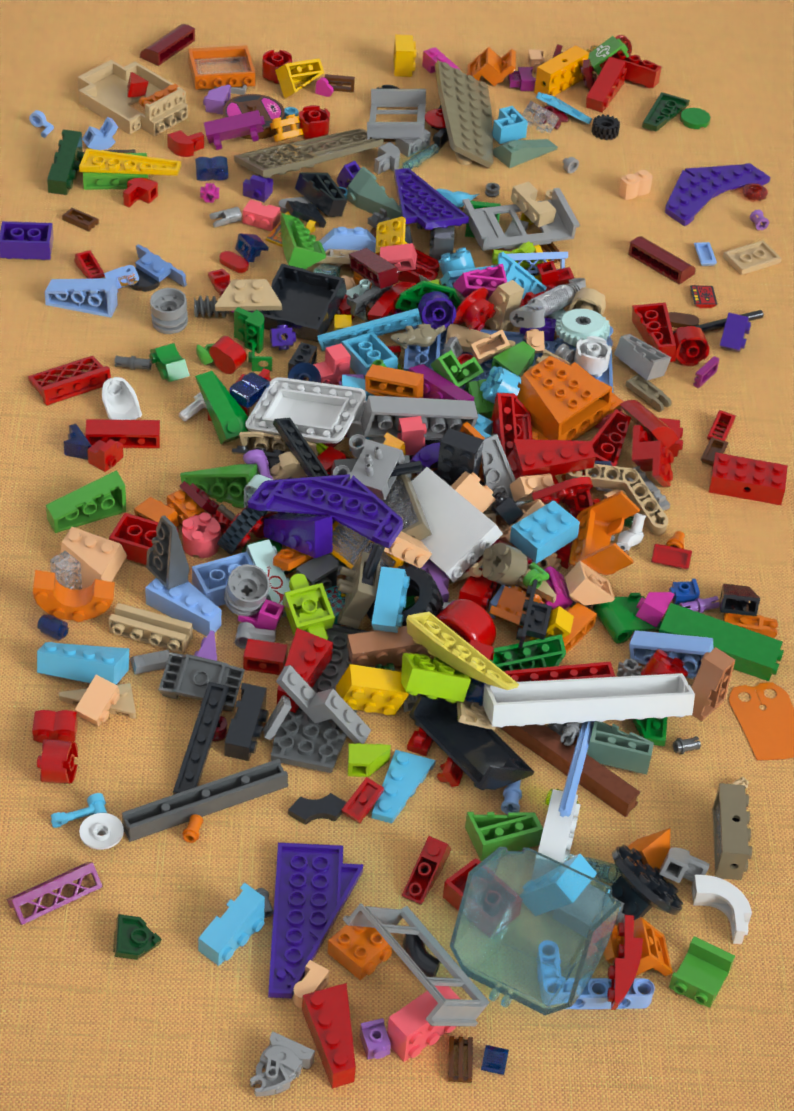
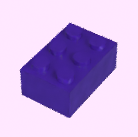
[0,221,54,260]

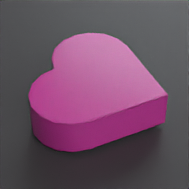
[315,77,334,97]

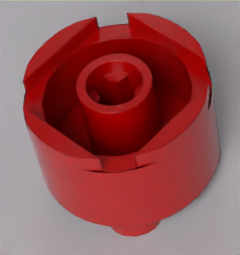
[262,50,292,84]
[299,105,330,139]
[674,326,710,366]
[641,649,688,678]
[37,739,78,784]

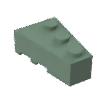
[587,721,654,775]

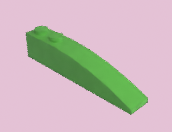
[281,213,326,269]

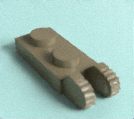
[625,374,672,412]

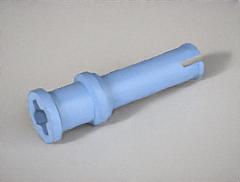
[501,759,523,814]

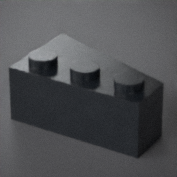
[295,172,347,217]

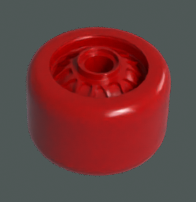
[436,599,496,646]

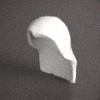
[102,377,142,420]

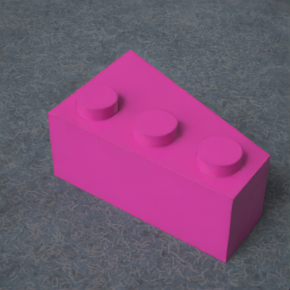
[453,264,507,300]

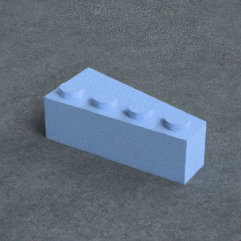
[45,278,118,318]
[145,578,222,636]

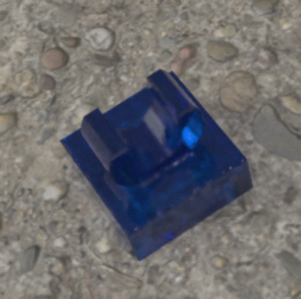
[481,1045,509,1075]

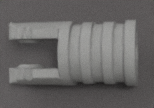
[209,207,242,228]

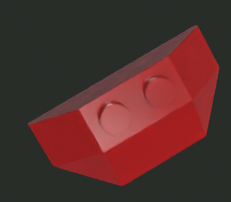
[492,393,533,458]

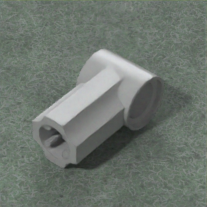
[235,622,276,649]

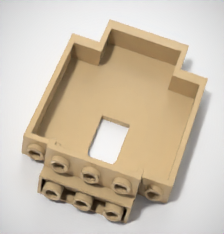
[78,60,188,136]

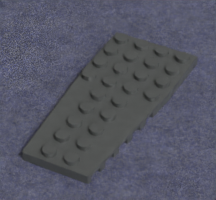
[270,624,374,773]

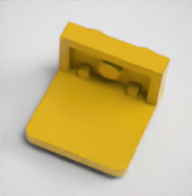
[375,217,408,256]

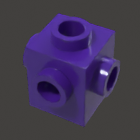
[270,325,296,350]

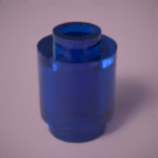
[37,614,69,640]

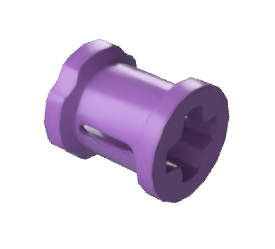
[749,209,769,230]

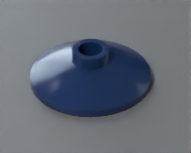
[288,362,321,383]

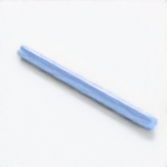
[558,721,595,817]

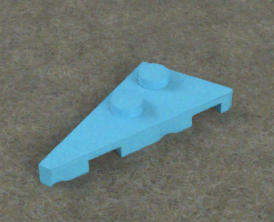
[536,92,592,124]

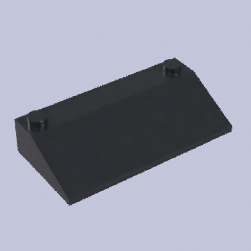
[409,695,534,790]

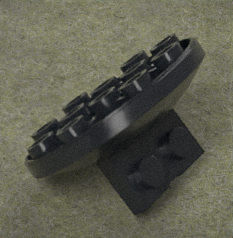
[606,844,683,920]

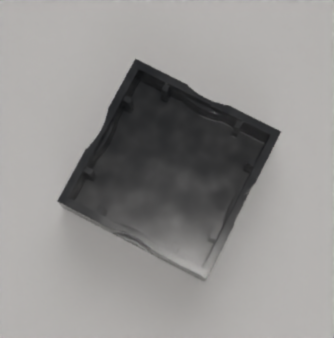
[260,264,347,342]

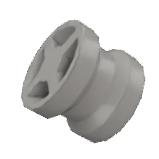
[555,344,576,363]

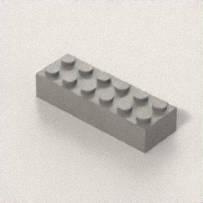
[360,396,478,440]

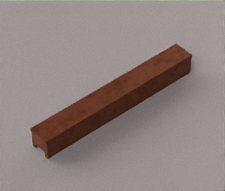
[500,724,640,817]

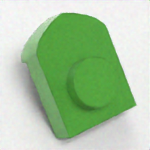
[196,343,215,365]

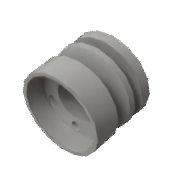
[150,288,188,334]
[224,564,270,617]

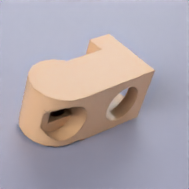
[293,960,330,1008]

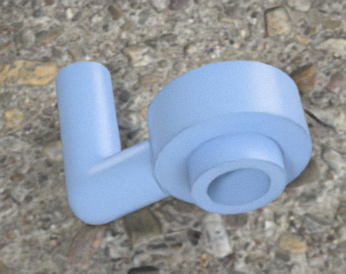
[29,110,54,138]

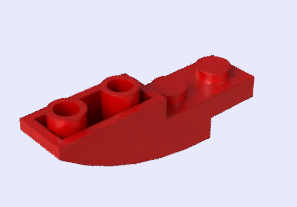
[607,915,643,1010]

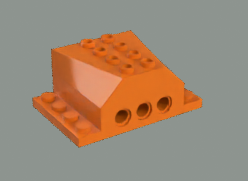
[517,356,623,440]

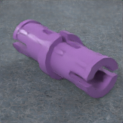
[679,596,720,613]

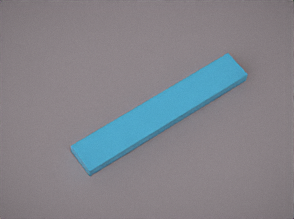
[317,308,422,351]

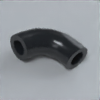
[403,934,441,977]

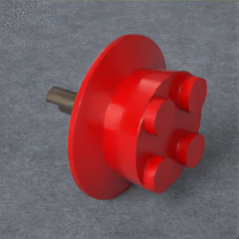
[453,287,496,331]

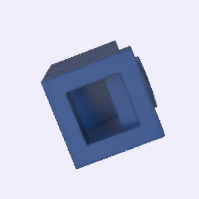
[669,578,700,605]

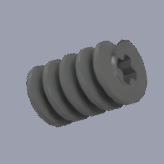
[194,296,229,318]

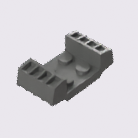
[158,652,245,712]

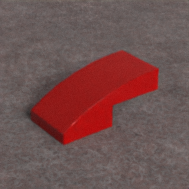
[208,269,231,296]

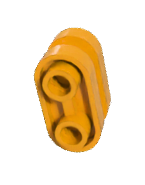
[270,114,303,142]

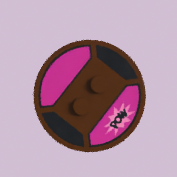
[223,94,285,139]

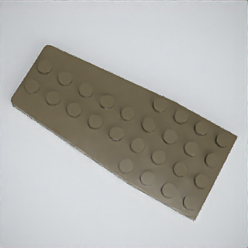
[435,60,493,168]
[234,129,384,178]

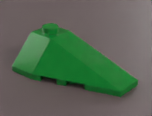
[195,371,252,444]

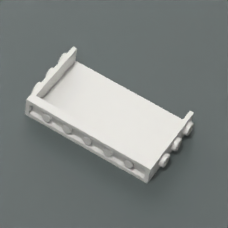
[411,467,503,583]

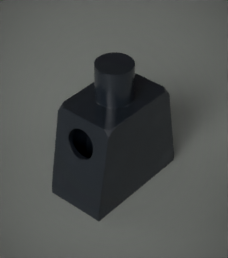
[719,584,760,616]

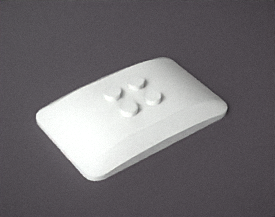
[246,377,366,443]

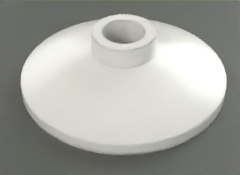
[79,813,124,850]

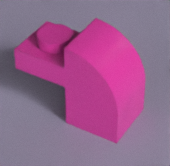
[238,599,284,630]

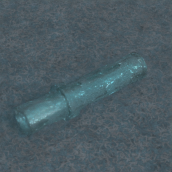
[402,144,439,170]

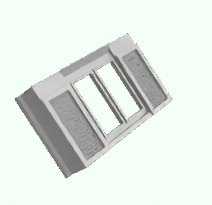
[462,188,580,251]

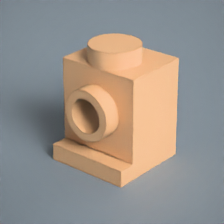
[527,49,544,72]

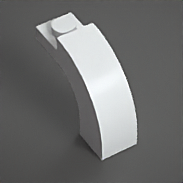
[691,875,752,944]

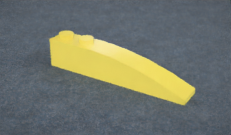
[406,612,519,690]

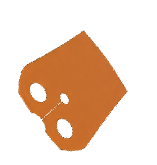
[729,682,794,760]

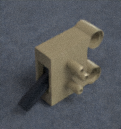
[337,543,385,629]

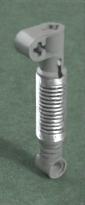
[510,278,586,328]

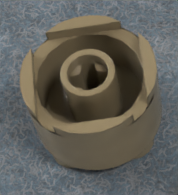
[482,543,528,587]

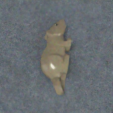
[390,324,446,349]

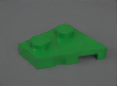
[632,717,668,746]

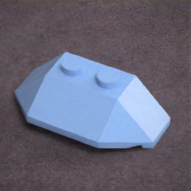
[319,227,376,253]

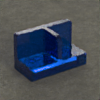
[235,233,269,262]

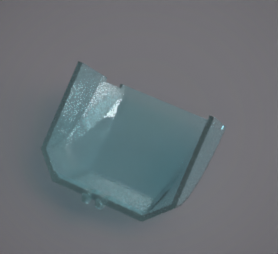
[450,847,622,1015]

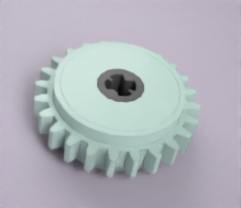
[555,309,610,346]

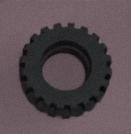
[367,566,444,627]

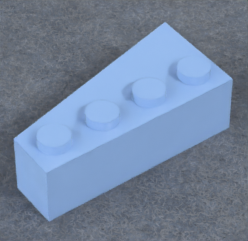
[629,630,714,679]

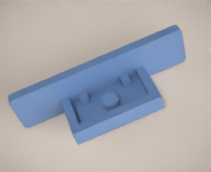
[135,244,187,287]

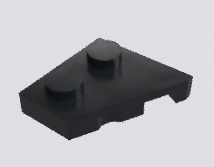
[285,201,327,228]

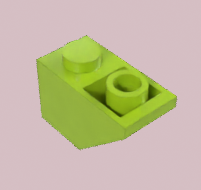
[348,743,391,777]

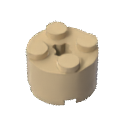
[569,287,606,316]

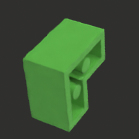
[430,350,484,388]

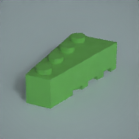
[46,470,126,533]

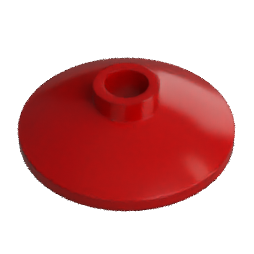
[425,109,446,128]

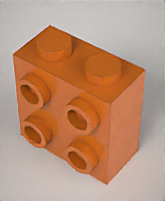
[327,925,392,980]

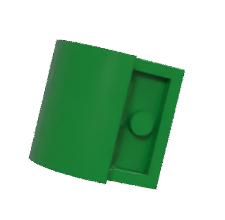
[234,307,264,354]

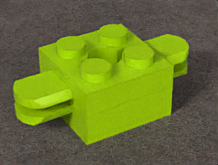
[282,574,335,640]

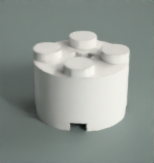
[574,336,611,377]

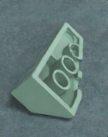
[492,139,558,168]
[347,167,402,219]

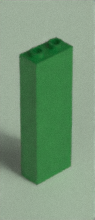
[659,603,784,681]

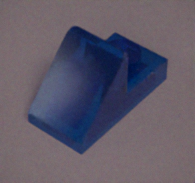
[64,424,92,460]

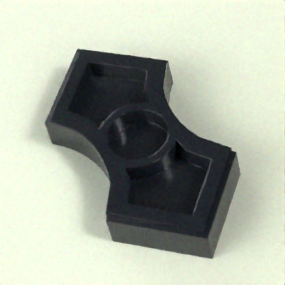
[288,793,347,825]

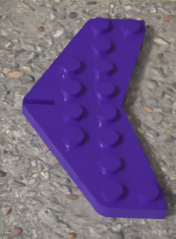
[665,163,771,226]
[248,474,403,549]

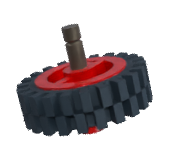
[217,504,268,555]

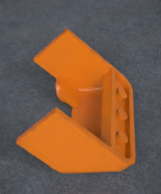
[569,491,640,575]

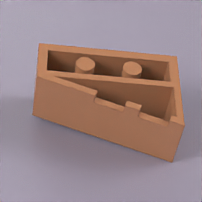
[691,647,735,722]

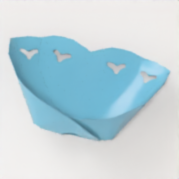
[436,189,479,208]

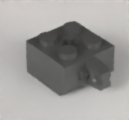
[296,554,346,590]

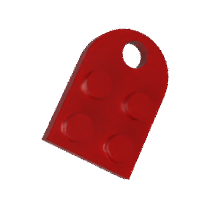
[532,477,593,504]

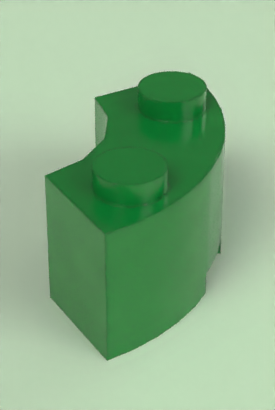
[149,343,190,382]

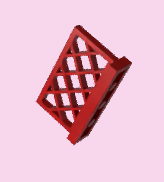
[28,356,111,406]

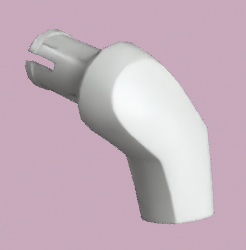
[617,513,646,551]

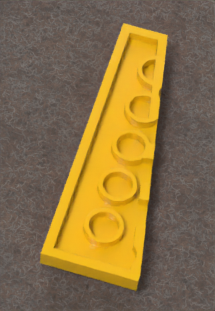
[79,148,181,176]

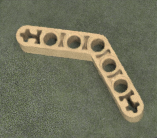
[565,464,668,535]

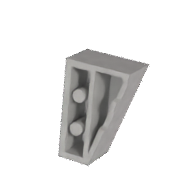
[614,334,671,381]

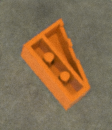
[365,364,424,398]

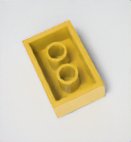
[336,664,409,715]

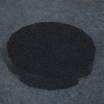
[129,267,160,292]

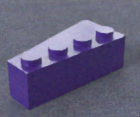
[263,513,333,558]

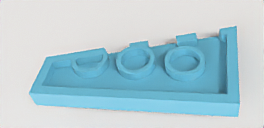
[371,750,436,824]

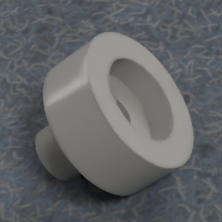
[563,157,579,174]

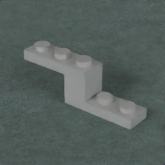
[276,665,371,744]

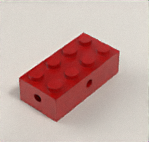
[709,452,788,505]

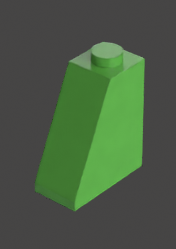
[492,341,535,378]

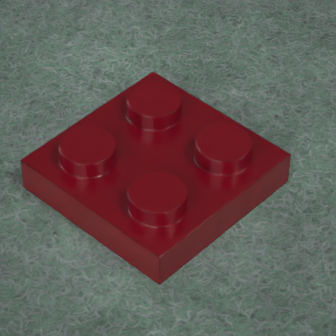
[179,481,220,515]

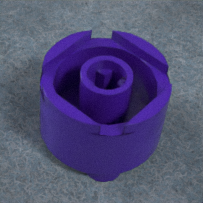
[418,291,456,330]

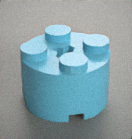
[439,247,476,276]
[480,366,521,403]

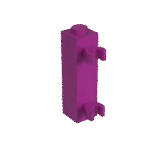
[204,110,265,150]

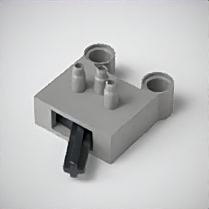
[333,434,422,500]

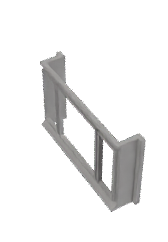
[367,89,426,141]
[343,903,490,1026]

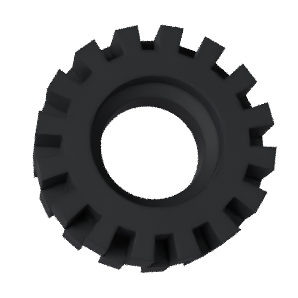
[592,114,620,140]

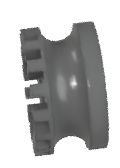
[485,183,500,197]

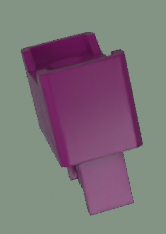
[507,67,536,91]

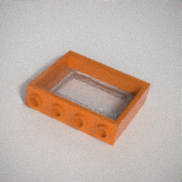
[188,45,255,90]

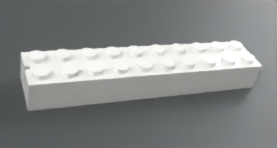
[483,673,695,728]

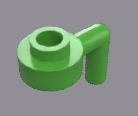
[523,562,549,589]

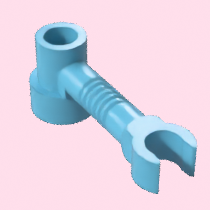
[51,793,107,828]

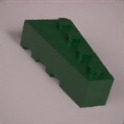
[47,129,85,195]

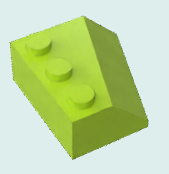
[401,653,471,703]

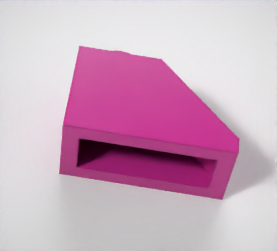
[636,592,674,627]

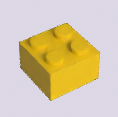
[393,34,417,77]

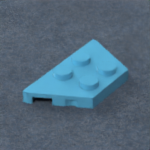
[498,252,547,299]

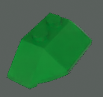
[395,281,461,313]
[490,634,566,671]

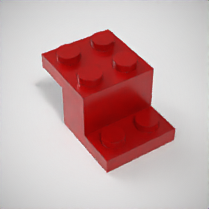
[632,425,674,487]

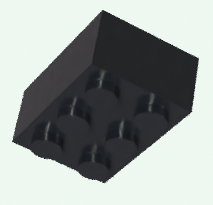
[437,428,484,486]

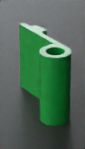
[593,593,662,644]

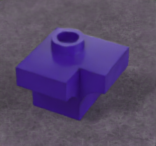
[243,175,273,202]

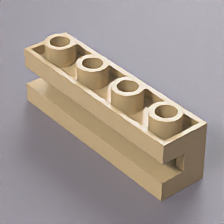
[109,603,193,654]

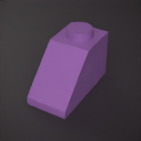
[203,85,231,115]

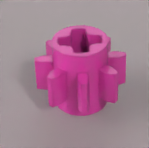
[200,183,219,203]

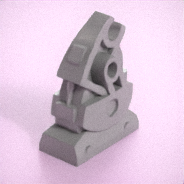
[250,1031,315,1097]

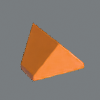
[628,828,671,869]

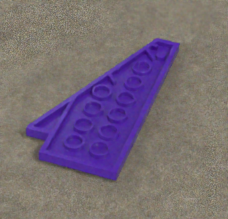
[394,168,469,230]
[268,842,363,999]

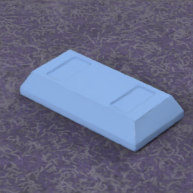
[694,242,717,266]

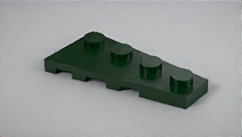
[642,92,690,131]

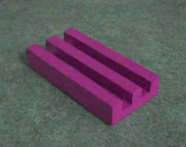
[693,356,719,388]

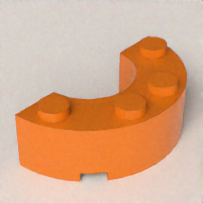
[33,570,115,622]

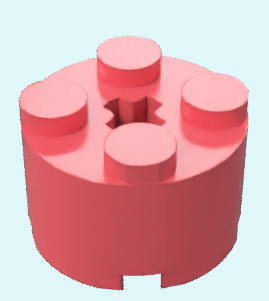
[182,513,221,558]

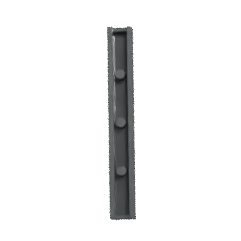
[122,759,288,842]

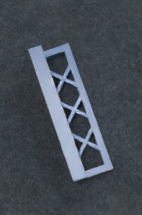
[507,252,568,274]

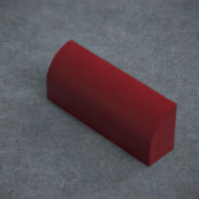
[140,24,195,66]
[628,236,696,285]

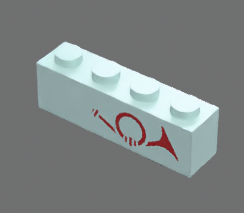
[246,539,290,617]

